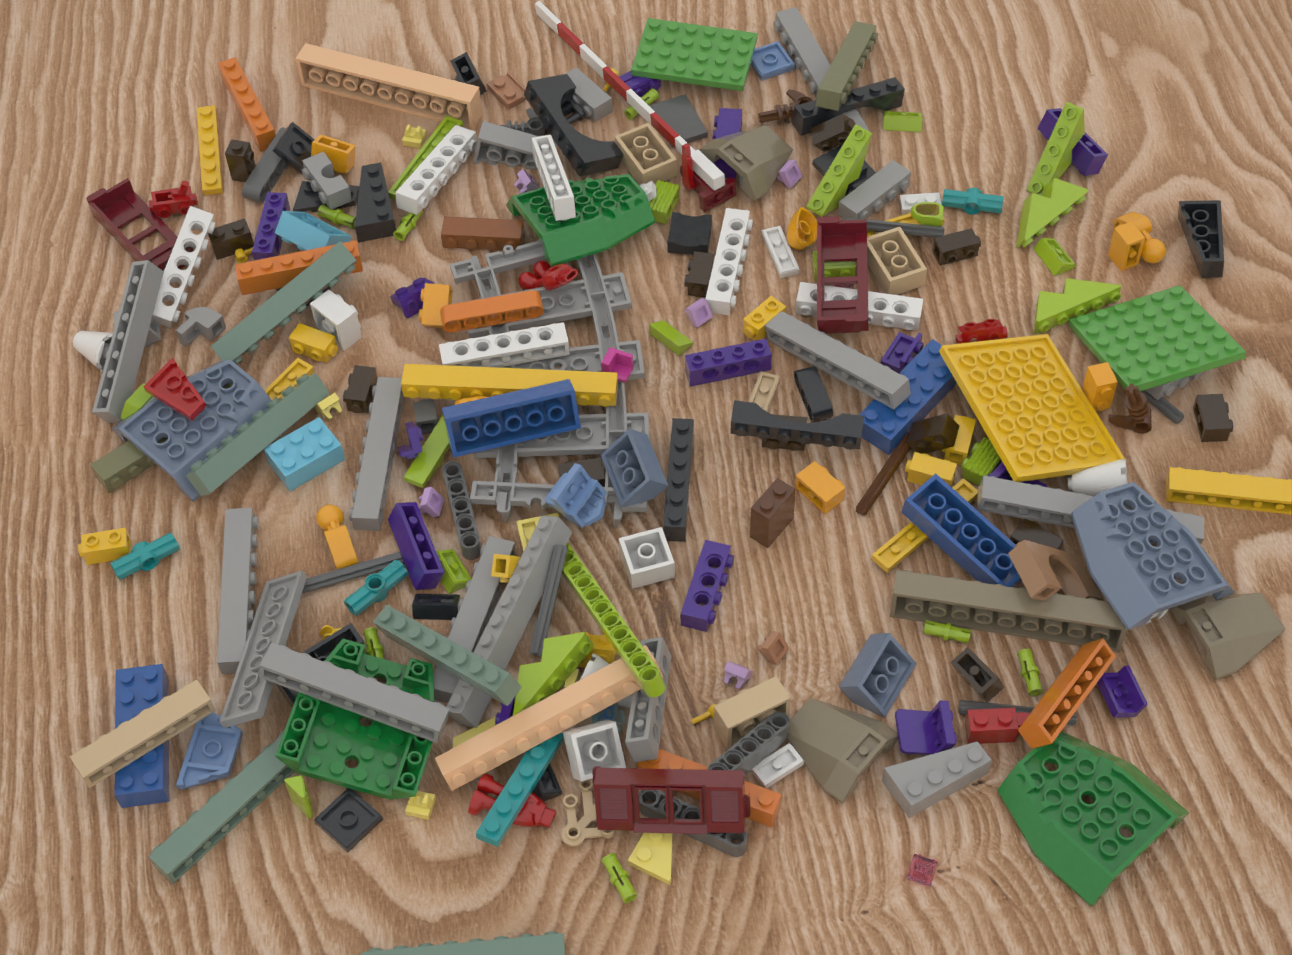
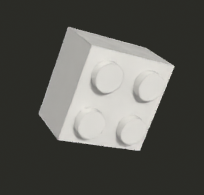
[310,290,362,351]
[619,527,675,589]
[563,719,626,782]

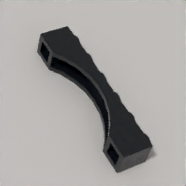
[792,77,905,136]
[730,400,864,450]
[663,418,694,542]

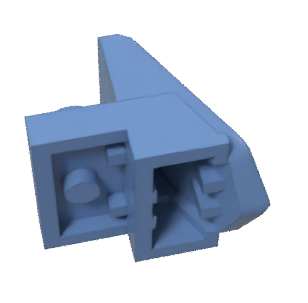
[545,463,607,528]

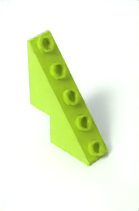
[1026,102,1085,196]
[806,124,872,217]
[1016,178,1089,248]
[1034,278,1121,334]
[513,632,594,716]

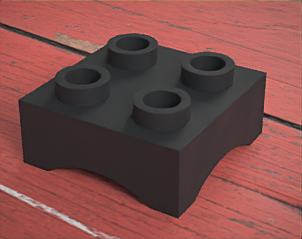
[667,212,712,255]

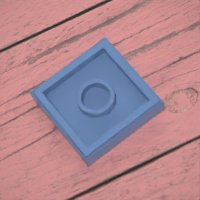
[751,41,795,81]

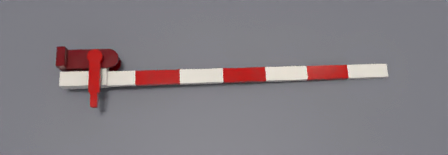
[535,1,737,212]

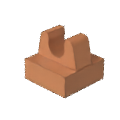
[757,631,789,665]

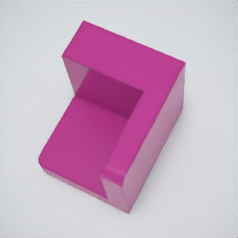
[601,347,634,383]

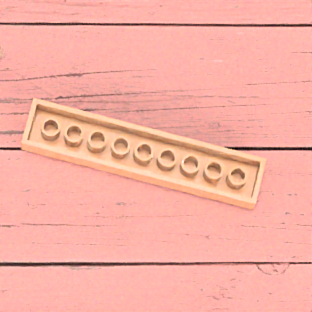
[296,43,482,130]

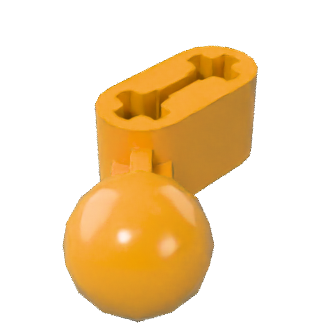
[1113,211,1166,264]
[316,504,358,570]

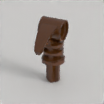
[758,89,813,124]
[1108,383,1152,434]

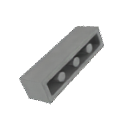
[838,160,911,219]

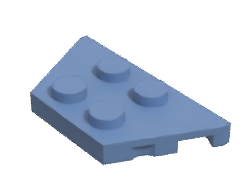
[176,712,243,790]

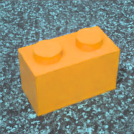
[311,134,356,174]
[1108,221,1145,272]
[419,283,453,328]
[1082,362,1118,411]
[795,461,845,514]

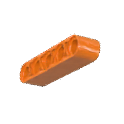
[440,290,544,333]

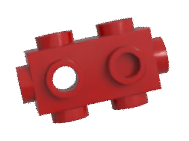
[148,181,198,218]
[955,319,1008,344]

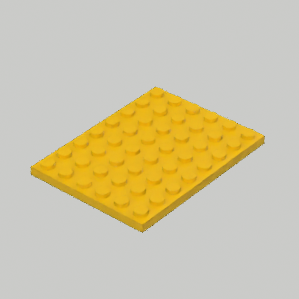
[939,334,1127,482]

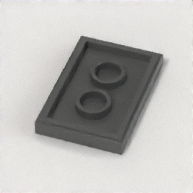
[650,94,708,148]

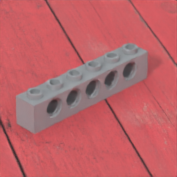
[625,637,671,762]

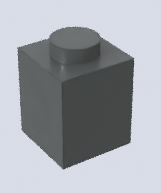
[413,399,438,434]

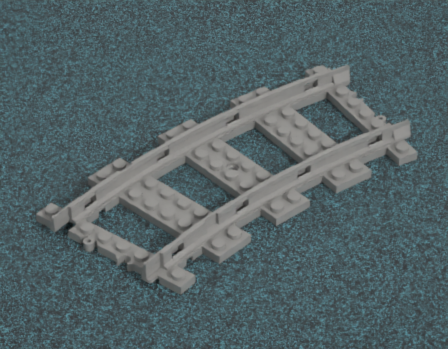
[450,239,649,528]

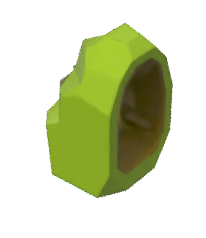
[911,202,944,227]

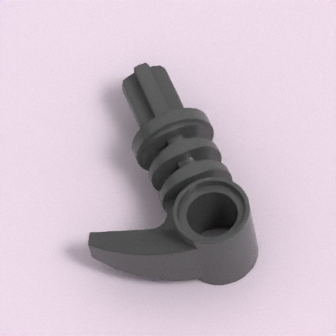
[500,108,545,136]

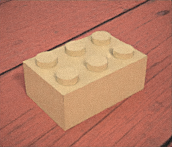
[614,122,677,185]
[867,227,927,295]
[714,676,791,750]

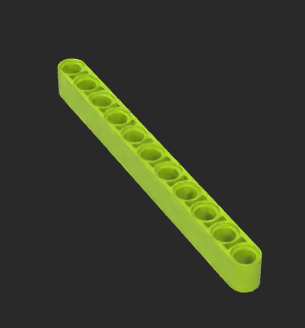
[562,543,666,698]

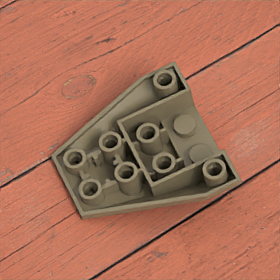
[699,125,793,201]
[1170,593,1285,680]
[787,698,898,804]

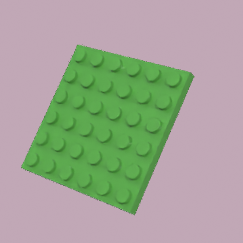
[1069,285,1246,392]

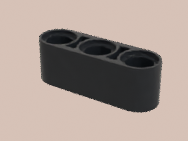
[794,366,833,422]

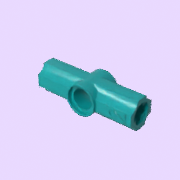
[942,188,1004,214]
[110,532,180,580]
[344,560,408,616]

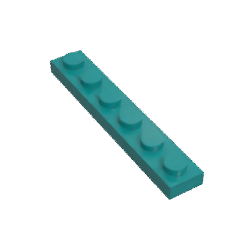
[476,732,564,847]

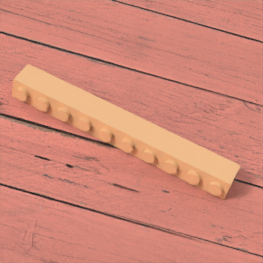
[435,645,663,791]

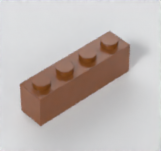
[441,216,525,251]

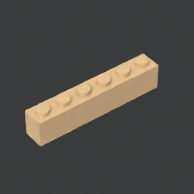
[70,680,216,788]

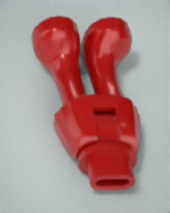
[519,261,578,291]
[468,773,556,828]

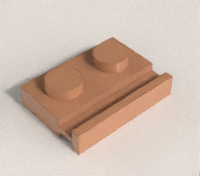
[487,72,526,110]

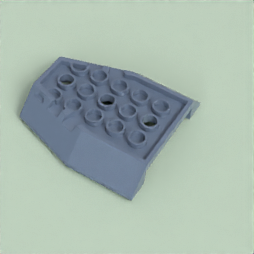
[112,359,271,502]
[1071,482,1234,630]

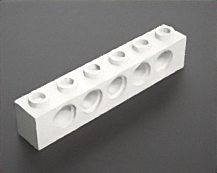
[396,125,477,215]
[532,135,576,221]
[152,206,216,328]
[706,208,753,316]
[796,282,923,331]
[439,322,570,368]

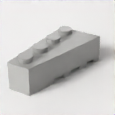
[472,121,557,170]
[882,741,992,818]

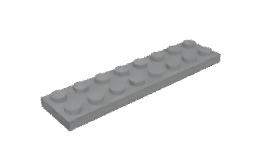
[219,571,307,728]

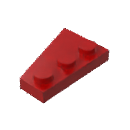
[143,357,206,421]

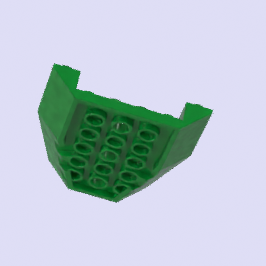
[506,174,655,266]
[275,639,434,800]
[997,731,1189,907]

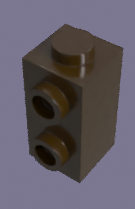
[811,114,856,152]
[225,139,256,182]
[933,228,981,266]
[684,251,714,298]
[343,365,378,413]

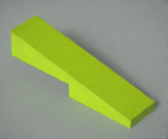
[404,415,450,488]

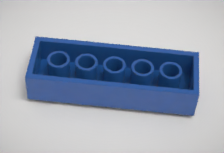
[859,339,957,455]
[442,379,581,458]
[901,473,1023,588]
[115,664,169,808]

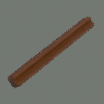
[856,433,911,516]

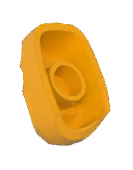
[787,207,817,250]

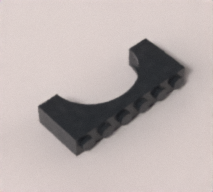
[524,74,624,177]

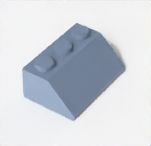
[601,429,668,507]
[839,633,917,717]

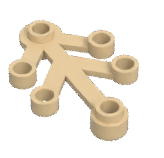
[561,779,615,847]

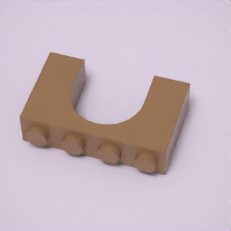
[1008,540,1102,601]

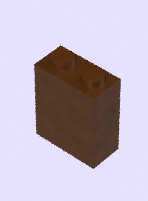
[750,478,796,548]

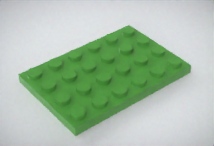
[631,18,758,91]

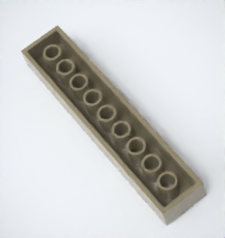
[890,570,1127,652]

